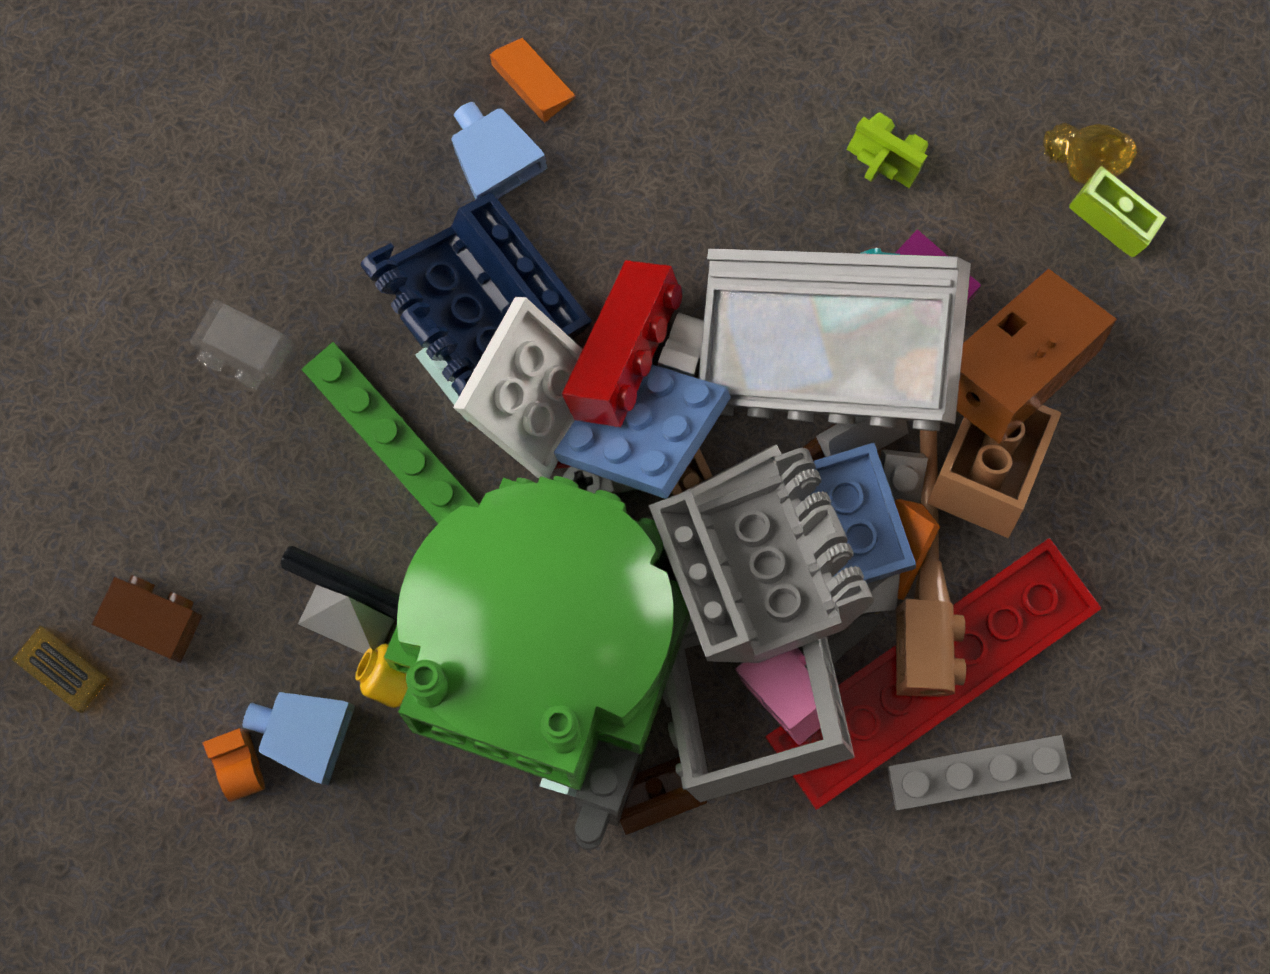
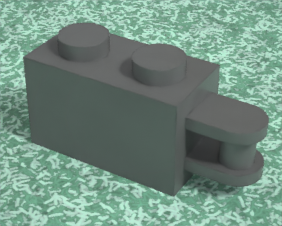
[575,740,647,850]

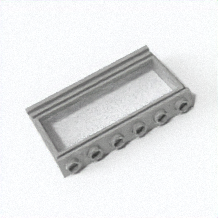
[698,248,971,431]

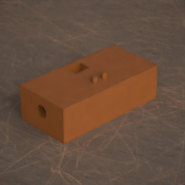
[932,269,1117,444]

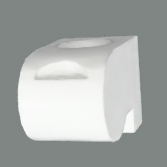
[658,313,704,378]

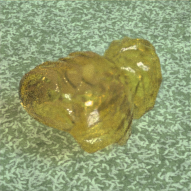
[1042,123,1137,184]

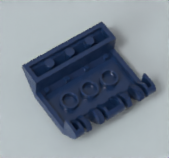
[360,192,592,396]

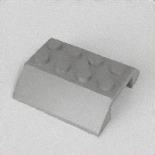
[649,448,874,663]

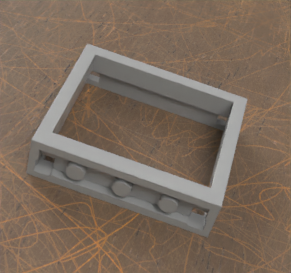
[663,617,855,802]

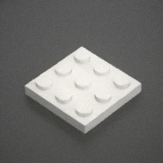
[453,297,583,479]

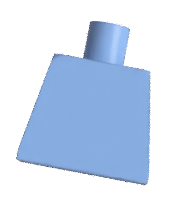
[451,102,547,200]
[243,692,355,785]

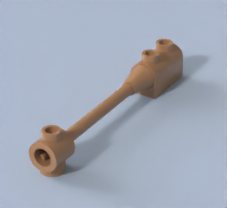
[894,348,966,697]

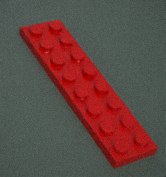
[765,538,1102,810]

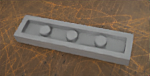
[887,735,1071,811]

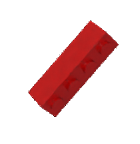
[562,260,682,428]

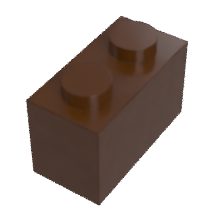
[91,575,203,663]

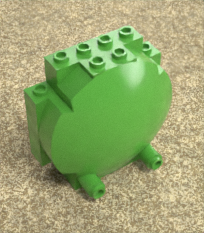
[384,476,690,791]

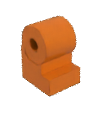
[202,728,265,802]

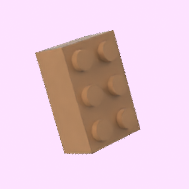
[926,405,1061,538]

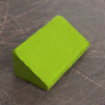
[1069,166,1166,257]

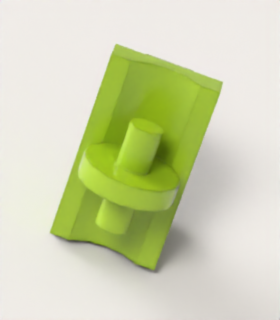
[846,112,928,188]

